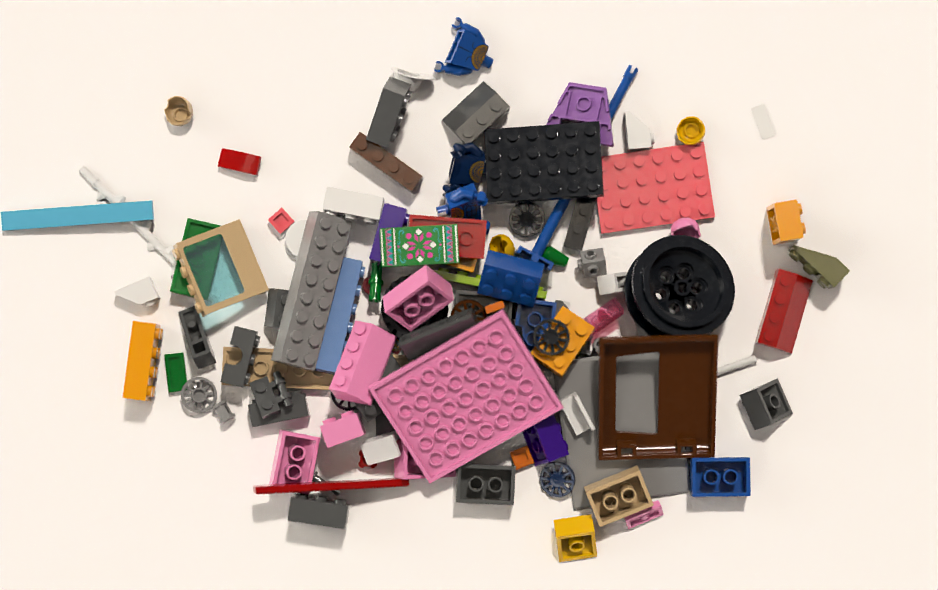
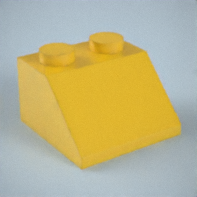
[553,514,597,562]

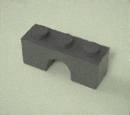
[220,326,261,388]

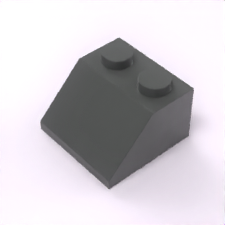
[739,378,793,430]

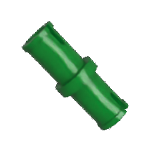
[368,262,384,303]

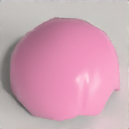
[671,217,701,239]

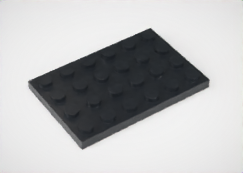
[484,121,604,205]

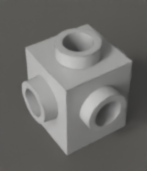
[577,248,607,278]

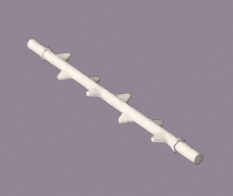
[79,166,219,305]

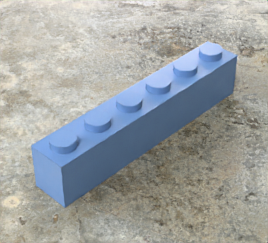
[315,257,366,375]

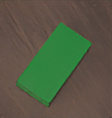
[164,352,187,393]

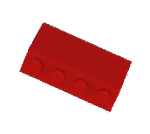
[755,269,813,354]

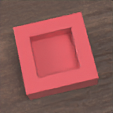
[268,208,295,234]

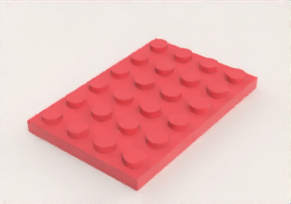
[596,142,715,234]

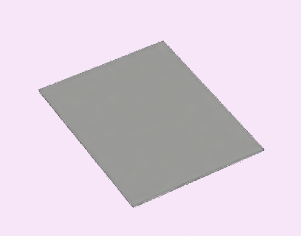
[553,352,690,510]

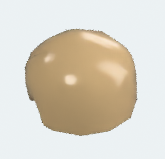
[164,96,193,127]

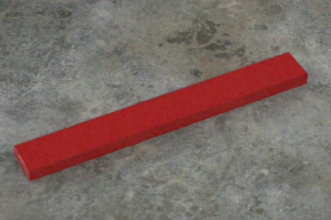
[253,478,409,495]

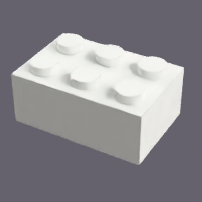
[322,186,385,225]

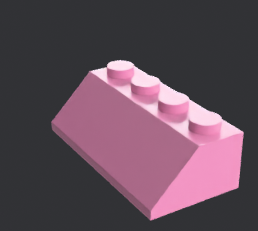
[329,320,397,406]

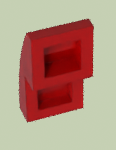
[218,148,262,175]

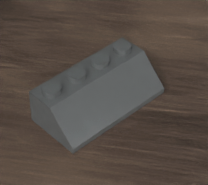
[398,307,479,361]

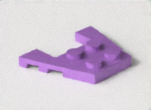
[546,82,614,147]

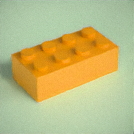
[122,321,163,401]

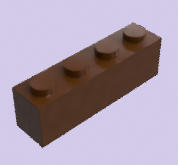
[349,132,423,193]

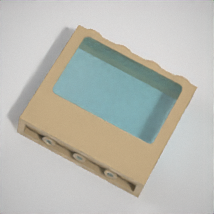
[172,219,269,318]

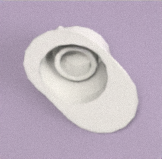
[391,67,436,93]

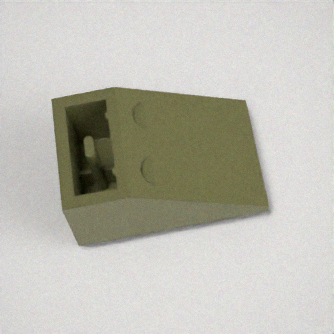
[787,245,850,289]

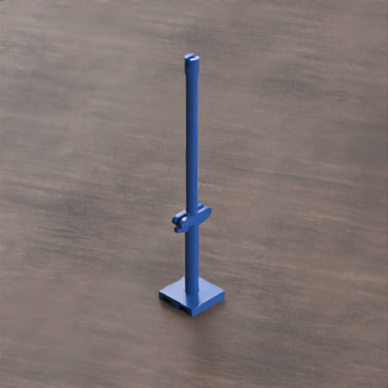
[514,65,639,274]

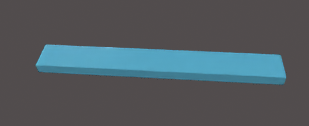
[1,200,155,231]

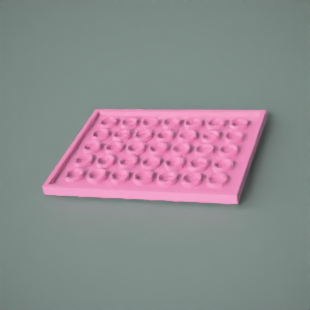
[369,309,563,483]

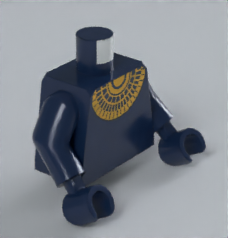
[442,142,486,197]

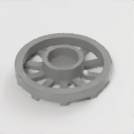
[181,377,217,413]

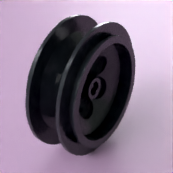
[624,235,735,336]

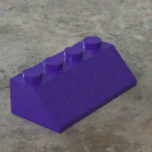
[522,414,569,466]

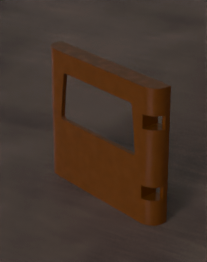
[598,334,718,460]

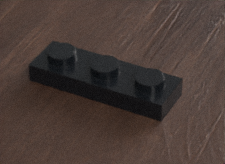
[563,197,597,251]

